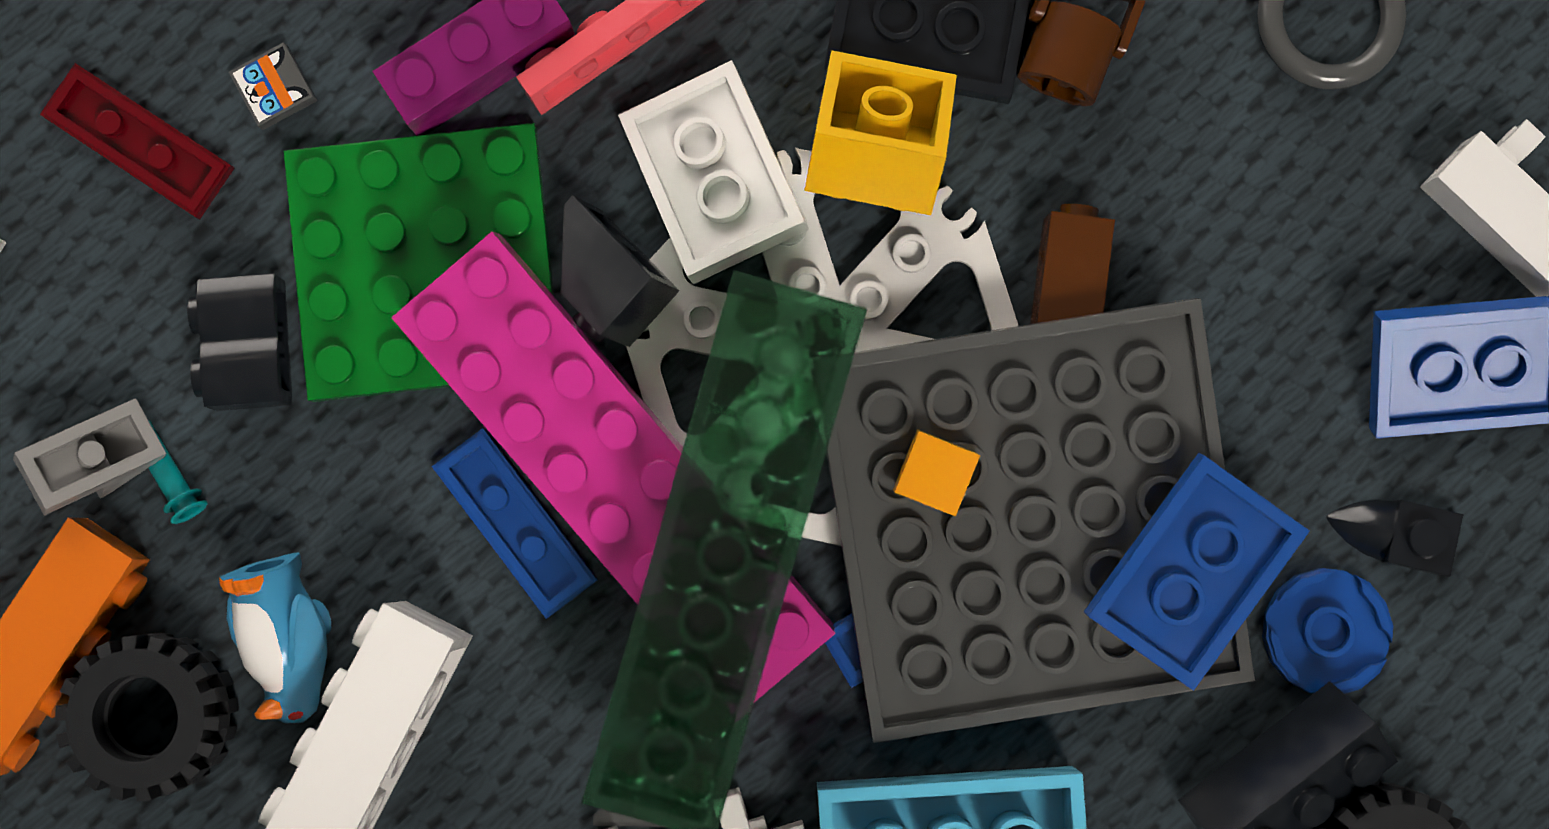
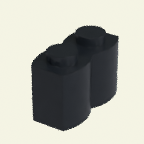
[187,274,292,411]

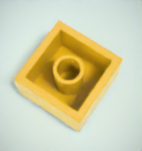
[804,50,957,215]

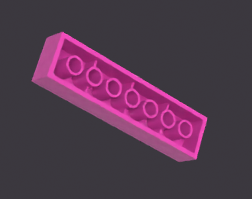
[391,232,835,718]

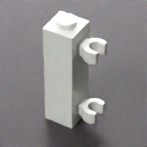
[1420,119,1549,297]

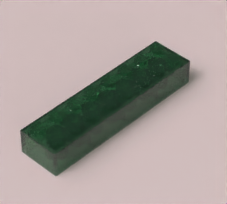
[581,270,867,829]

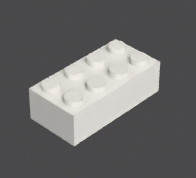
[259,601,473,829]

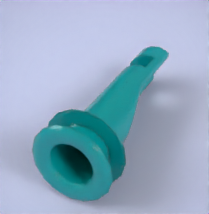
[148,420,208,524]

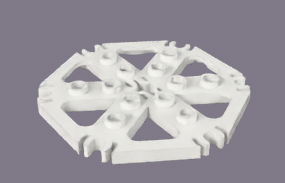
[626,148,1019,546]

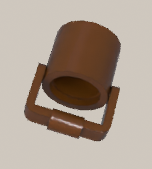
[1017,0,1145,106]

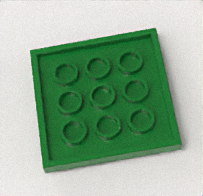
[284,123,554,402]

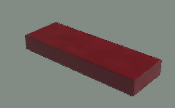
[40,63,235,220]

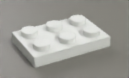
[618,60,809,284]

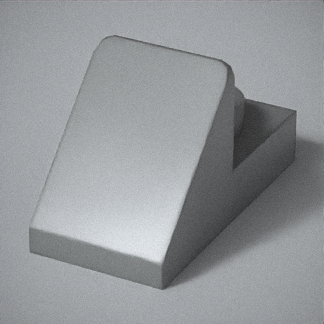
[13,398,166,516]

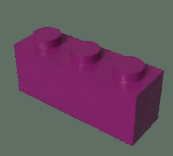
[372,0,575,136]

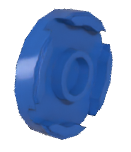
[1262,568,1394,694]

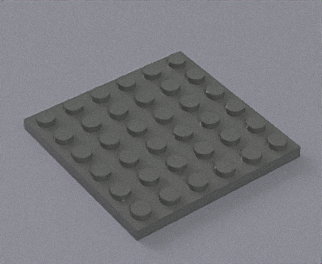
[812,298,1255,743]

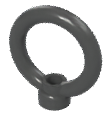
[1257,0,1406,89]

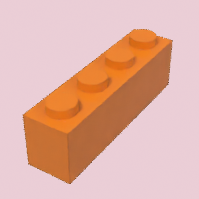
[0,517,150,776]

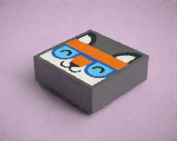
[229,42,318,130]

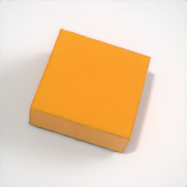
[893,429,980,517]

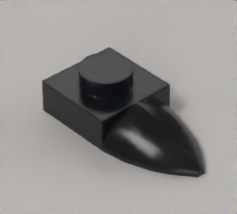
[1326,500,1464,577]

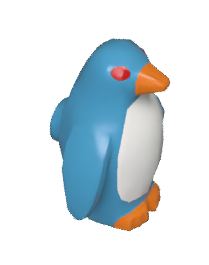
[219,552,332,723]

